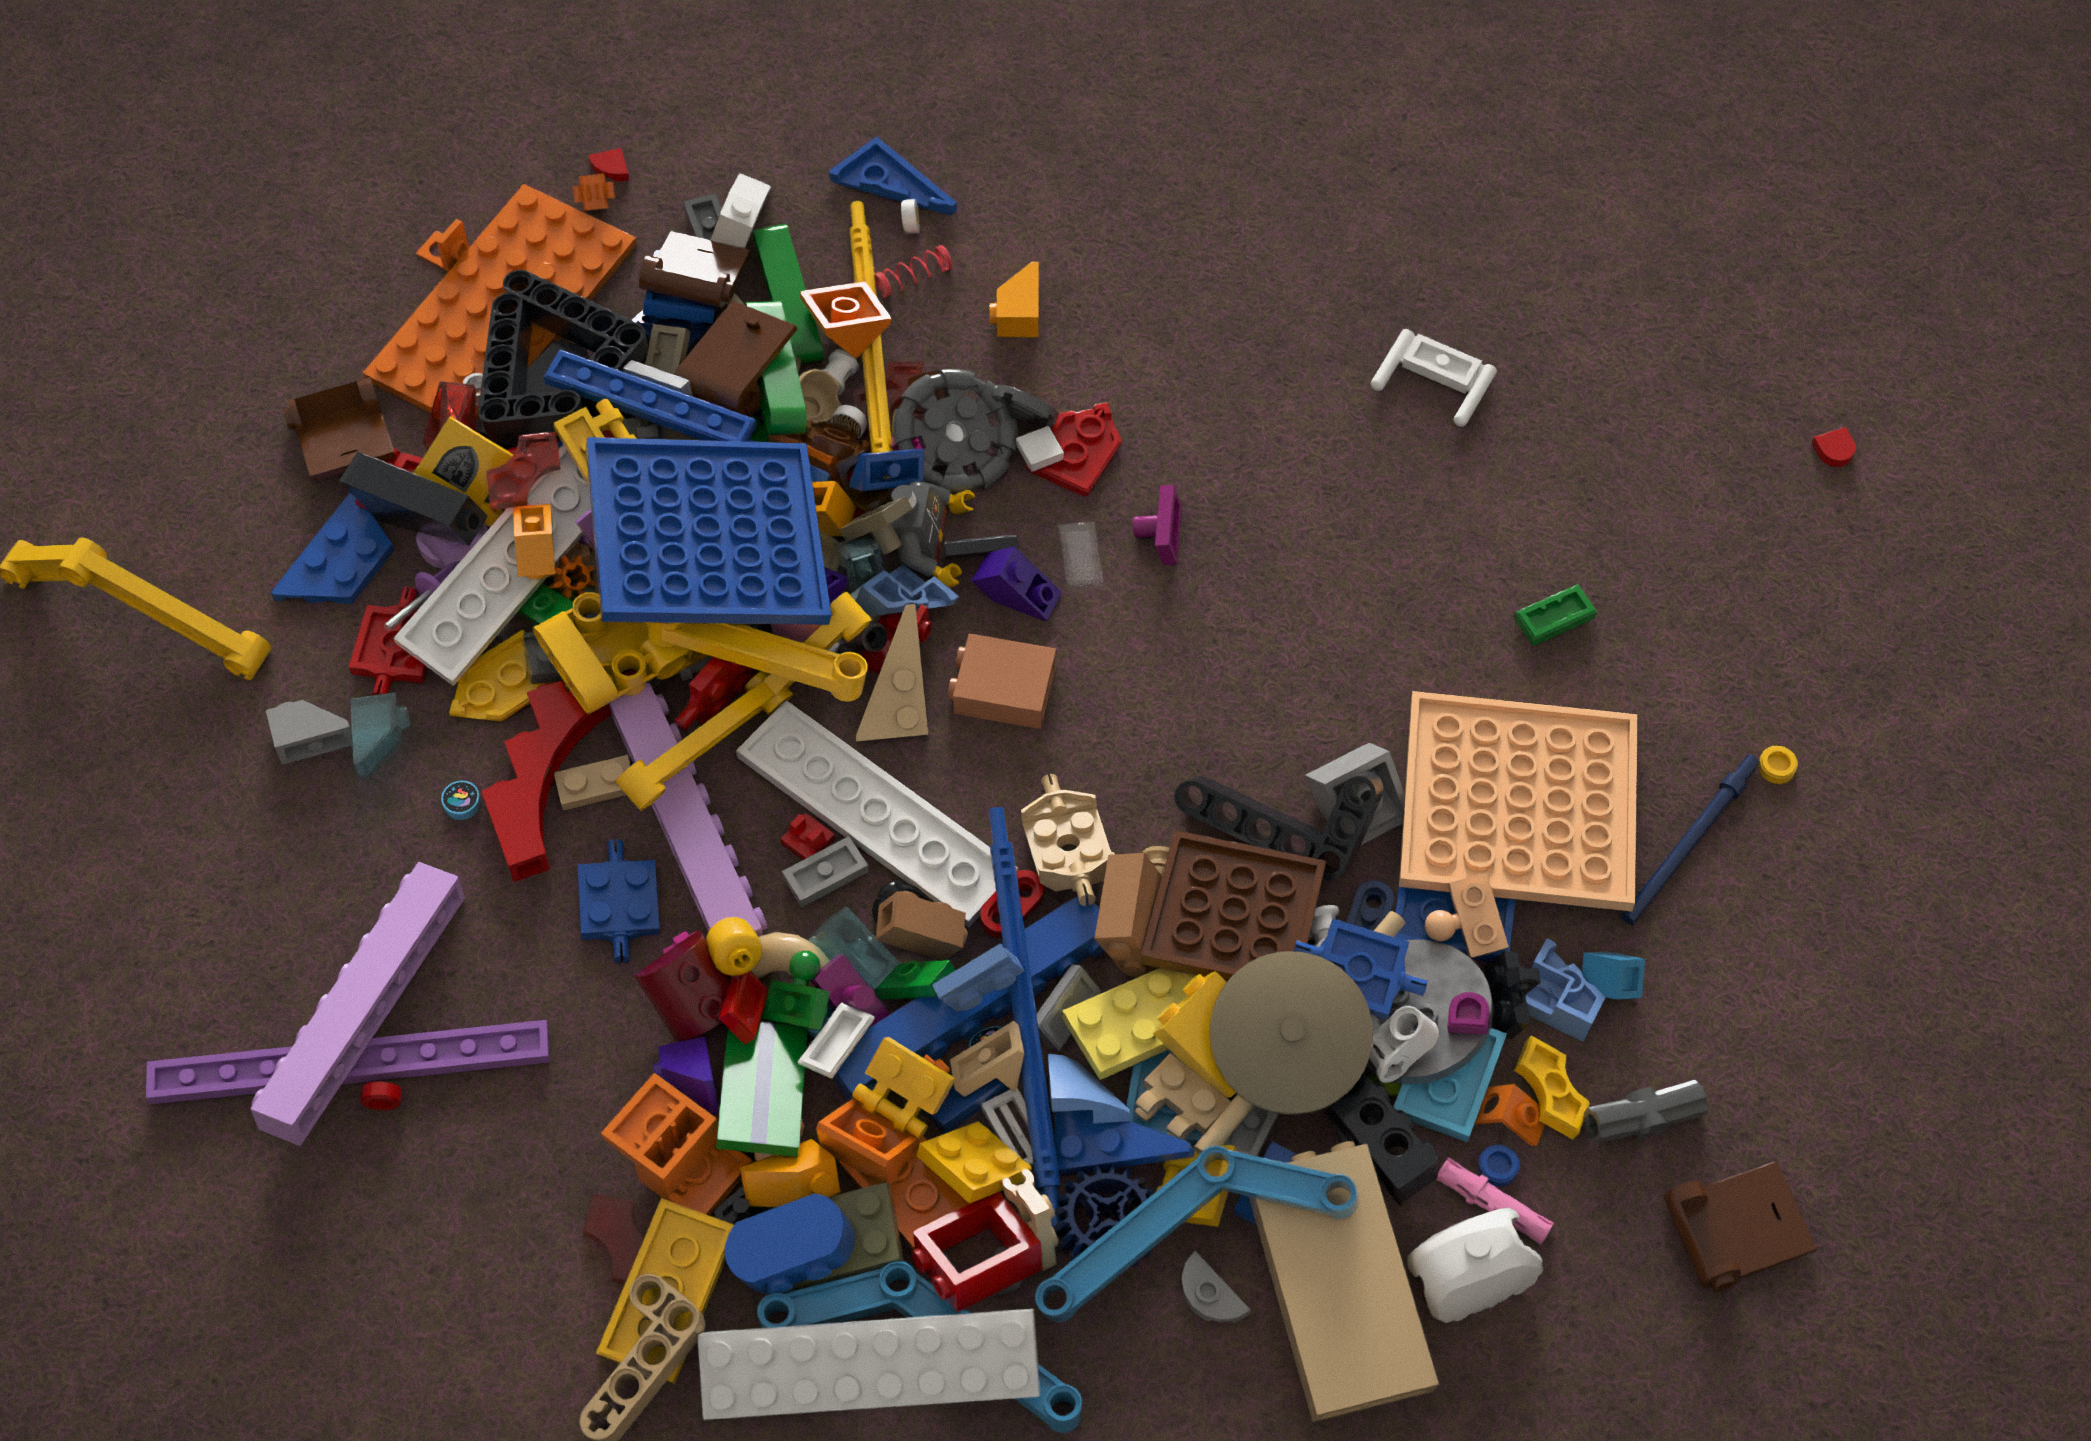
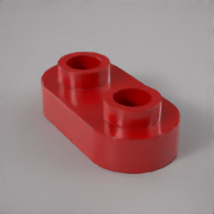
[980,870,1044,938]

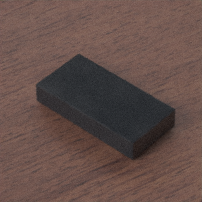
[944,535,1019,559]

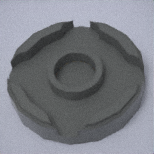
[991,385,1059,429]

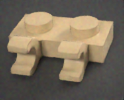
[1134,1053,1231,1140]
[1003,1169,1058,1271]

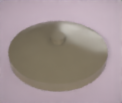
[1210,951,1373,1115]

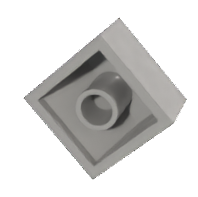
[1305,743,1405,845]

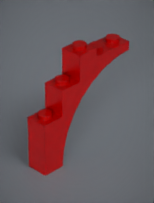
[481,669,638,882]

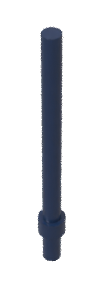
[1621,754,1760,925]

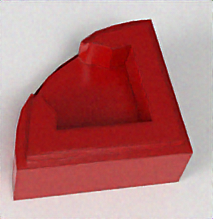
[588,148,629,181]

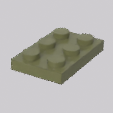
[785,1182,904,1293]

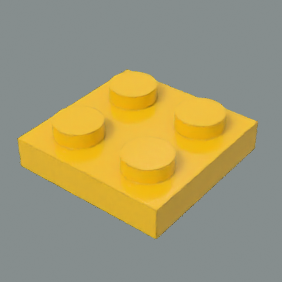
[916,1121,1032,1203]

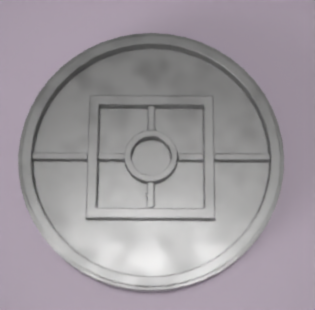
[1365,940,1493,1084]

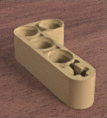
[580,1274,705,1441]

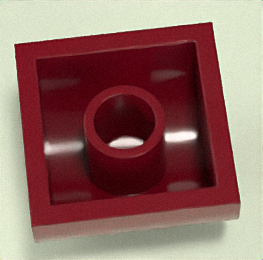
[633,931,731,1041]

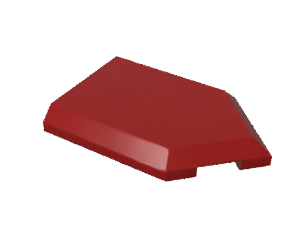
[1025,402,1122,497]

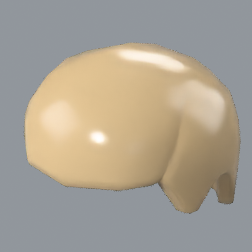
[799,369,841,426]

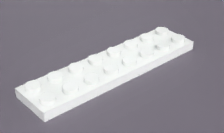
[394,444,591,686]
[736,700,1018,928]
[698,1309,1040,1420]

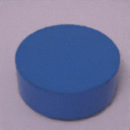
[1478,1145,1520,1187]

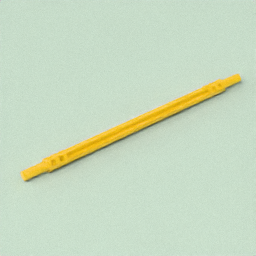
[849,201,893,502]

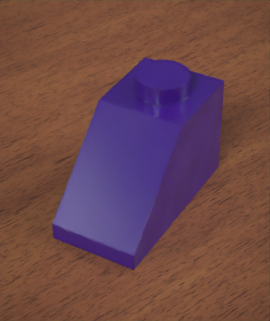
[653,1037,719,1115]

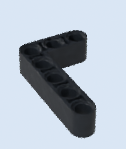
[503,270,649,417]
[478,293,584,446]
[1174,771,1384,880]

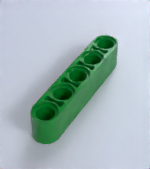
[752,223,824,365]
[744,301,807,435]

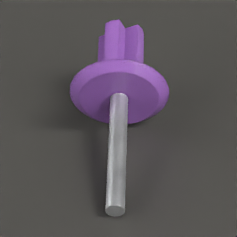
[384,562,456,631]

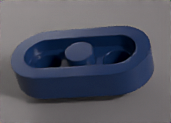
[1347,880,1394,931]

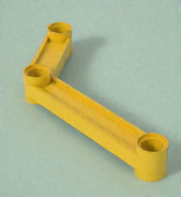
[0,538,272,680]
[615,592,872,811]
[646,622,868,702]

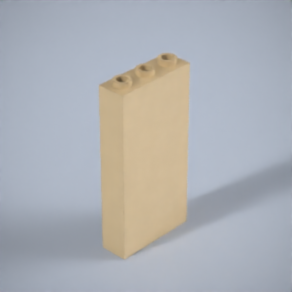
[1249,1141,1439,1422]

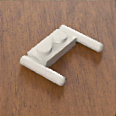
[1371,329,1497,427]

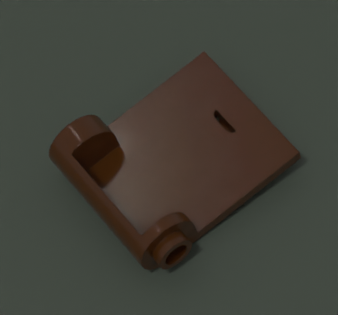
[639,231,750,308]
[674,301,798,417]
[282,377,396,481]
[1663,1161,1817,1292]

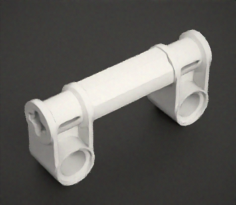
[1316,936,1439,1083]

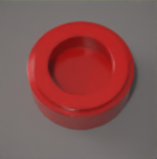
[360,1082,402,1110]

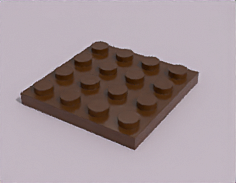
[1140,830,1326,982]

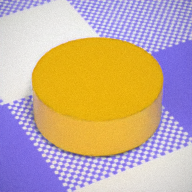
[1758,746,1798,784]

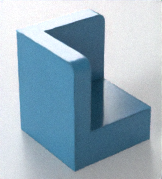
[1582,951,1646,999]

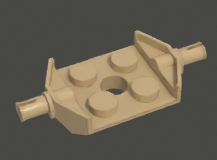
[1021,774,1114,906]

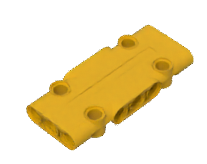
[533,591,750,714]

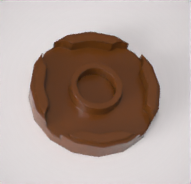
[799,420,870,459]

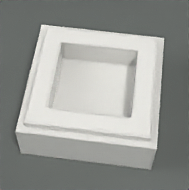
[1016,426,1064,472]

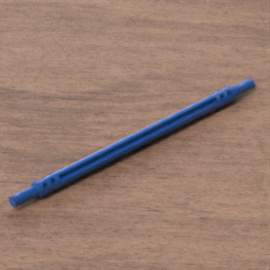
[988,807,1062,1229]

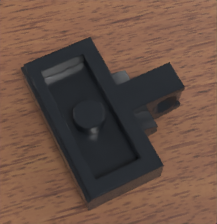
[1485,951,1541,1039]

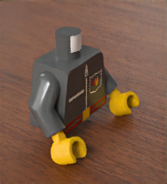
[891,481,975,589]

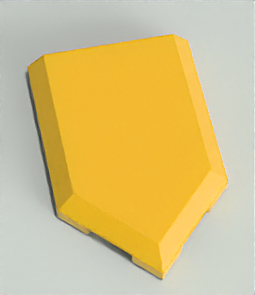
[449,629,564,721]

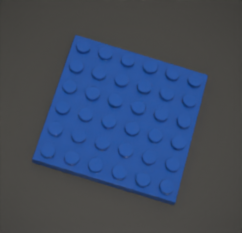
[586,437,831,625]

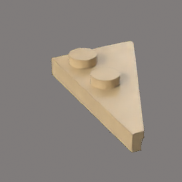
[856,604,928,742]

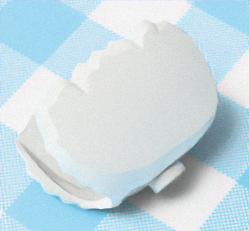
[1407,1208,1543,1323]

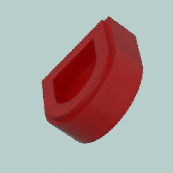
[1811,427,1856,467]

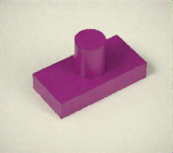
[1133,485,1182,565]
[810,954,890,1029]

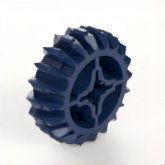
[1054,1164,1156,1268]

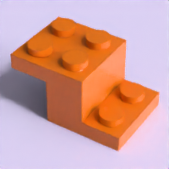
[601,1073,753,1216]

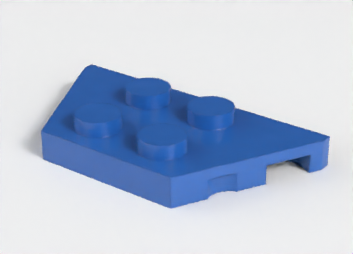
[270,493,394,604]

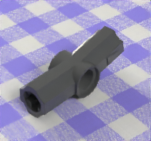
[1583,1080,1709,1144]

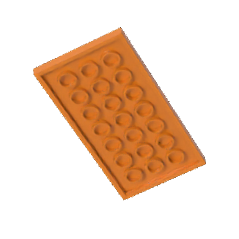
[363,184,637,428]

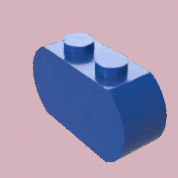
[725,1194,855,1294]

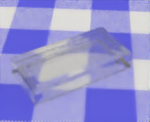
[1059,522,1103,592]

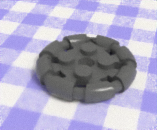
[892,369,1018,495]

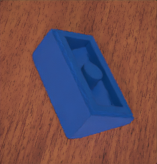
[850,449,924,491]
[921,1078,1007,1134]

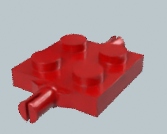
[349,586,428,701]
[674,657,754,730]

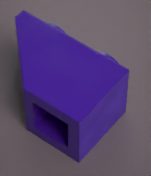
[972,546,1062,621]

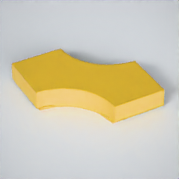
[1514,1035,1590,1140]

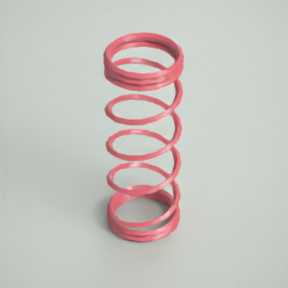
[874,245,952,298]

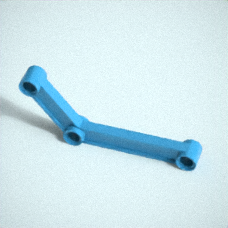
[1035,1145,1358,1323]
[758,1261,1082,1433]

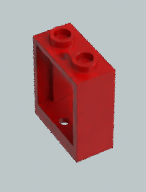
[911,1192,1043,1313]

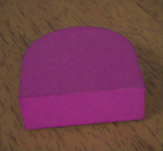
[1447,992,1490,1035]

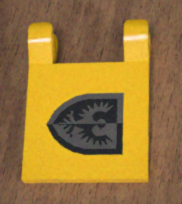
[413,416,534,527]

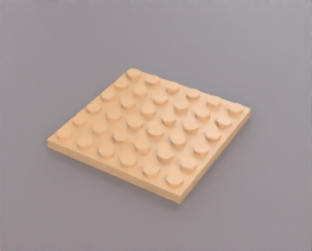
[1399,691,1637,912]

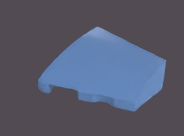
[856,564,959,615]
[1526,938,1606,1042]
[1048,1054,1130,1123]

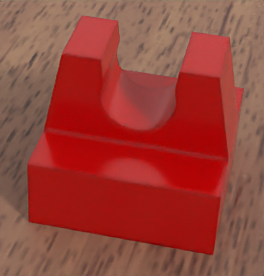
[780,813,835,860]

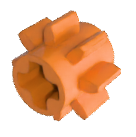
[573,174,615,211]
[549,555,596,599]

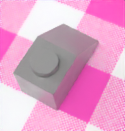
[266,700,356,765]

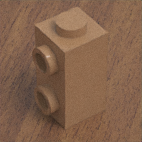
[876,891,968,960]

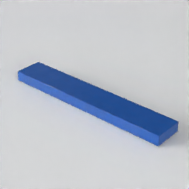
[544,350,756,442]

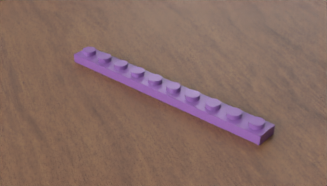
[146,1020,550,1105]

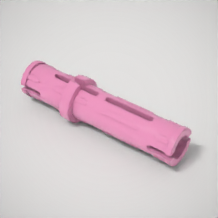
[1436,1157,1554,1245]

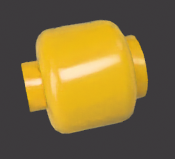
[706,917,762,976]

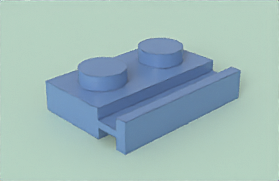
[932,943,1025,1012]

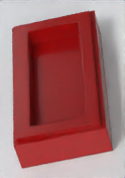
[719,971,768,1045]

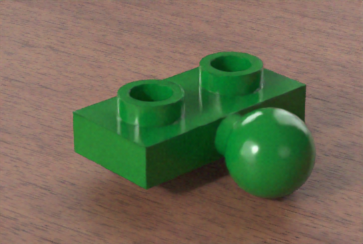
[762,950,830,1031]

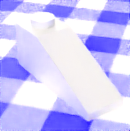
[711,173,771,248]

